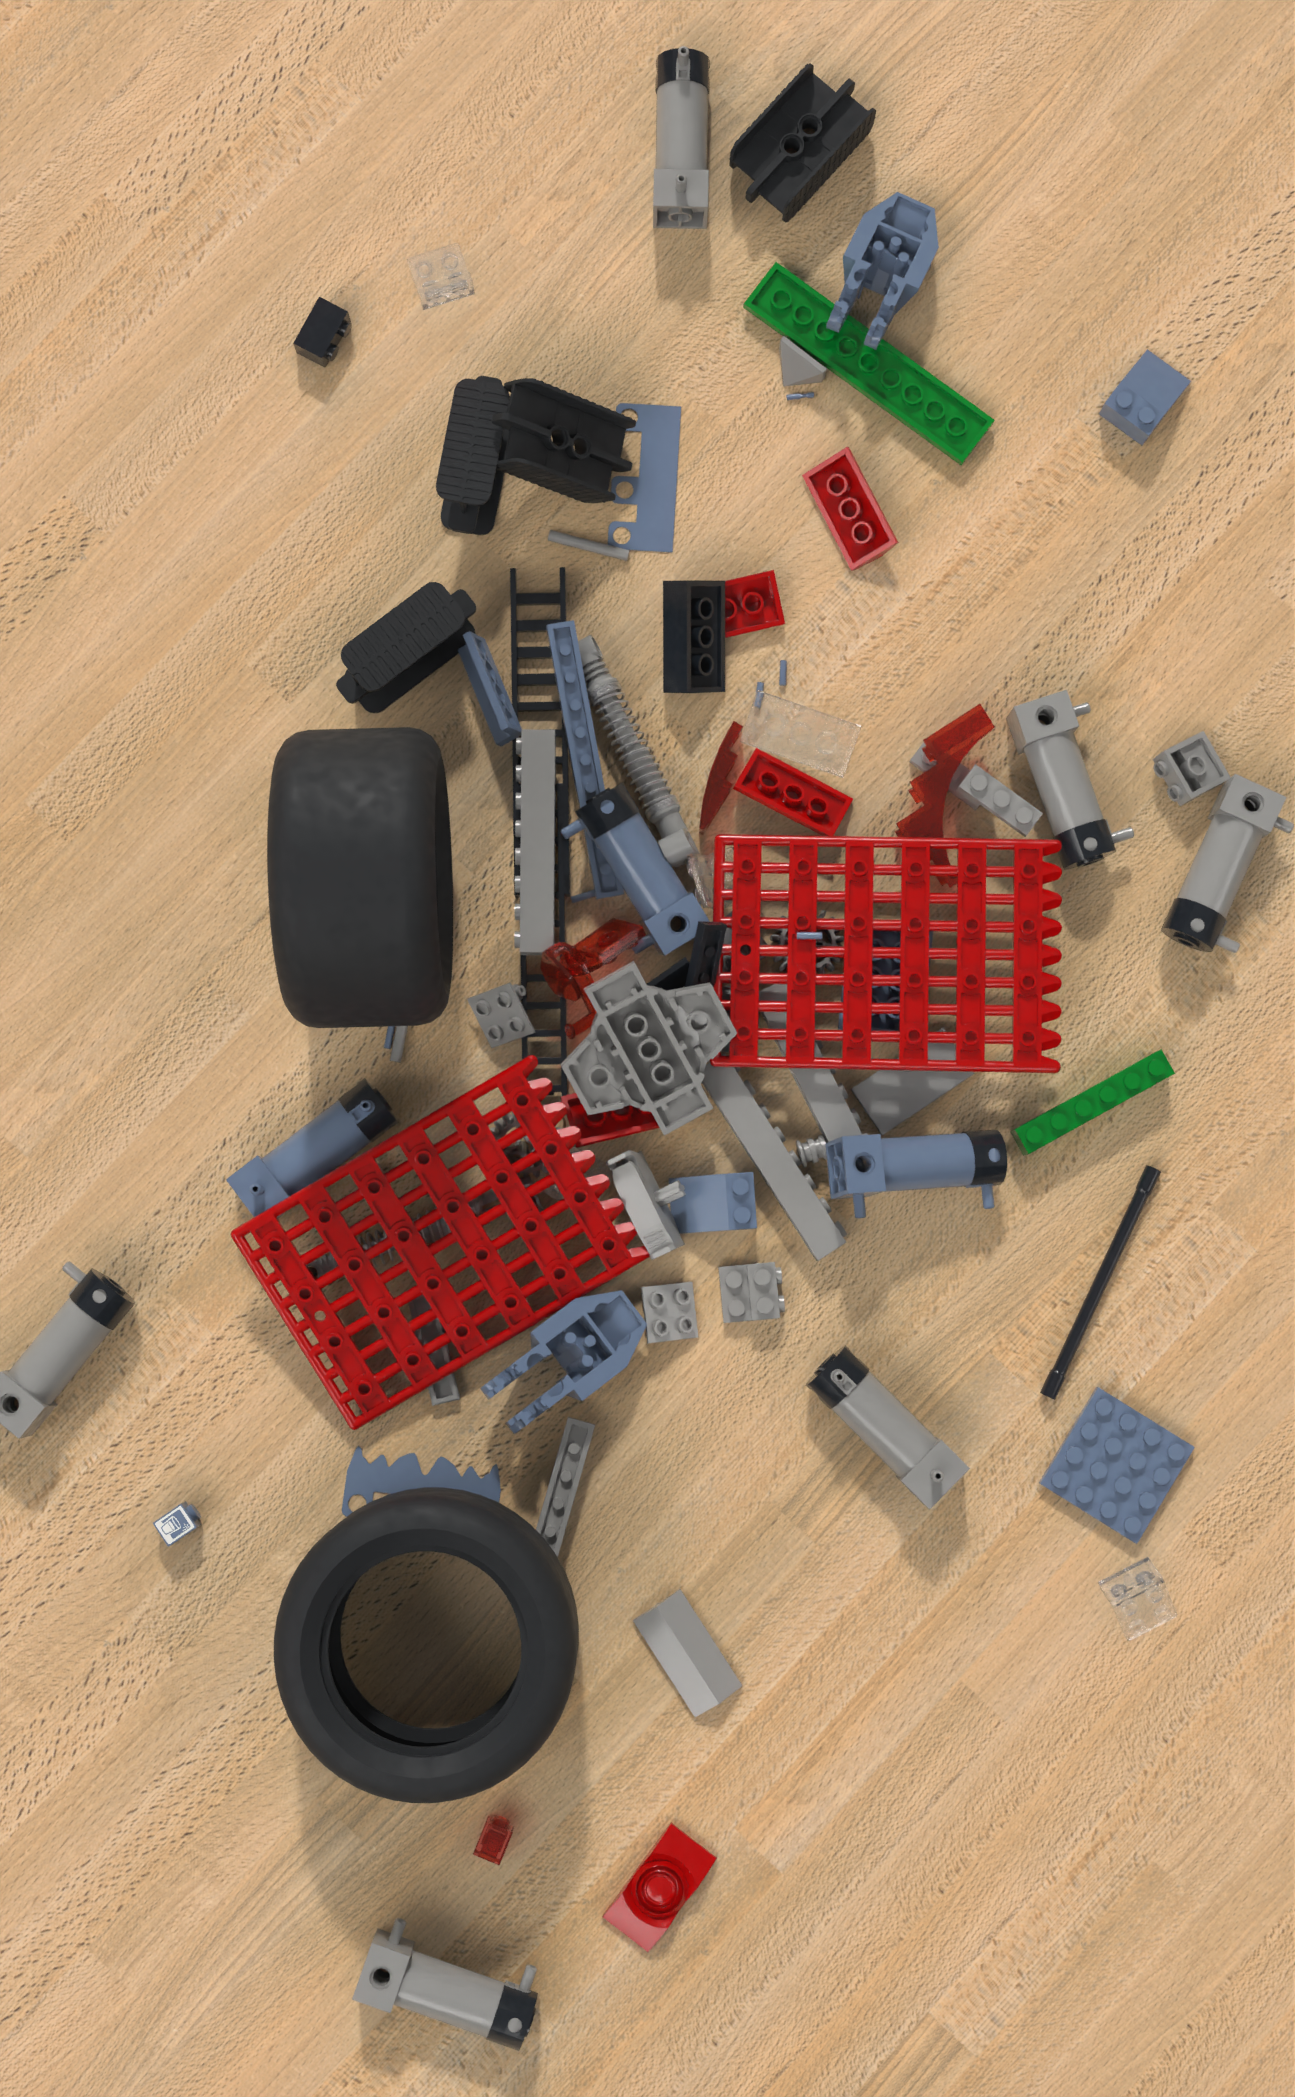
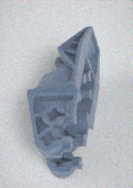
[826,192,939,350]
[480,1290,647,1434]

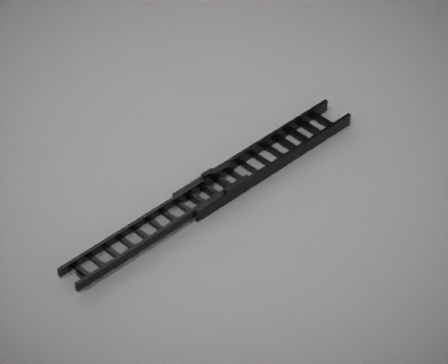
[510,567,570,1096]

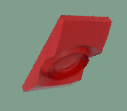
[602,1822,717,1952]

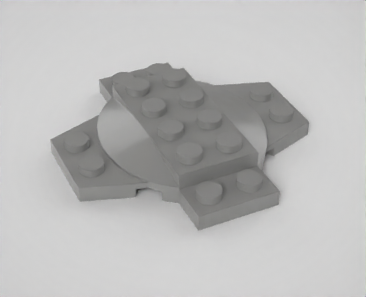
[560,961,737,1136]

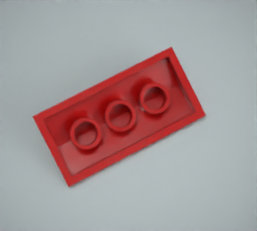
[802,446,899,571]
[725,570,785,638]
[733,748,853,836]
[560,1093,660,1148]

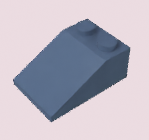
[1099,349,1191,446]
[669,1172,757,1234]

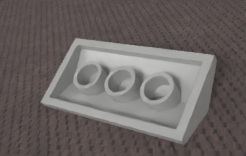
[633,1589,742,1717]

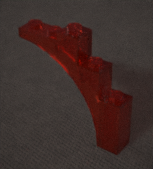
[894,704,995,888]

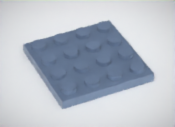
[1039,1387,1195,1544]

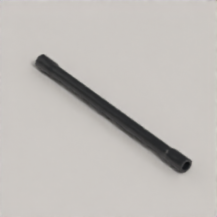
[1040,1165,1161,1400]

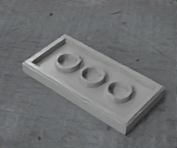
[851,1028,975,1135]

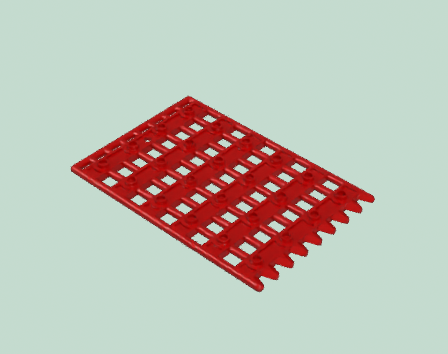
[710,834,1062,1073]
[231,1055,650,1430]

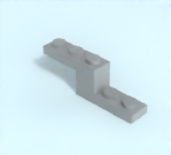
[909,738,1043,837]

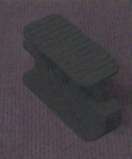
[729,63,876,223]
[436,376,510,535]
[492,378,636,503]
[336,582,476,713]

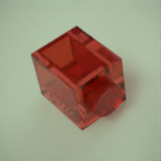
[473,1815,514,1865]

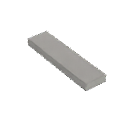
[408,1294,460,1406]

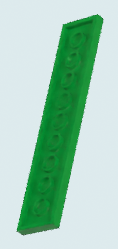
[743,262,995,466]

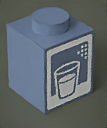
[153,1501,201,1547]

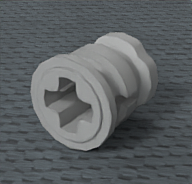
[796,1135,827,1167]

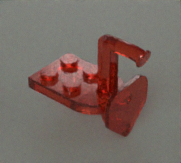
[540,918,646,1040]

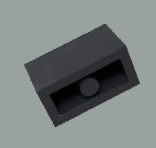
[293,297,352,367]

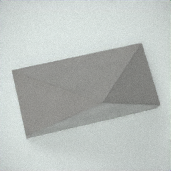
[779,336,827,387]

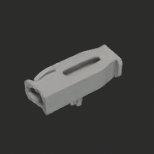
[606,1150,686,1260]

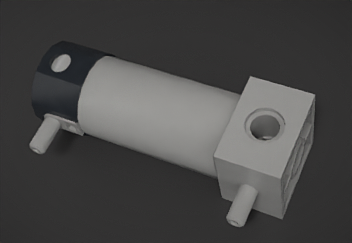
[653,46,710,229]
[1006,690,1134,870]
[1161,774,1294,953]
[0,1261,135,1439]
[806,1345,970,1509]
[352,1918,538,2051]

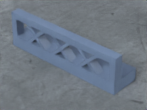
[458,631,522,747]

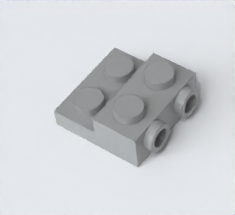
[1152,731,1231,806]
[718,1262,785,1323]

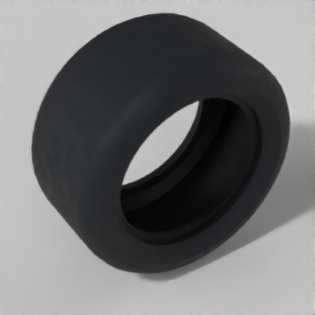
[267,727,453,1028]
[274,1487,579,1803]

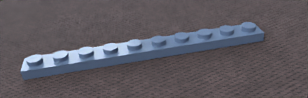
[546,620,624,900]

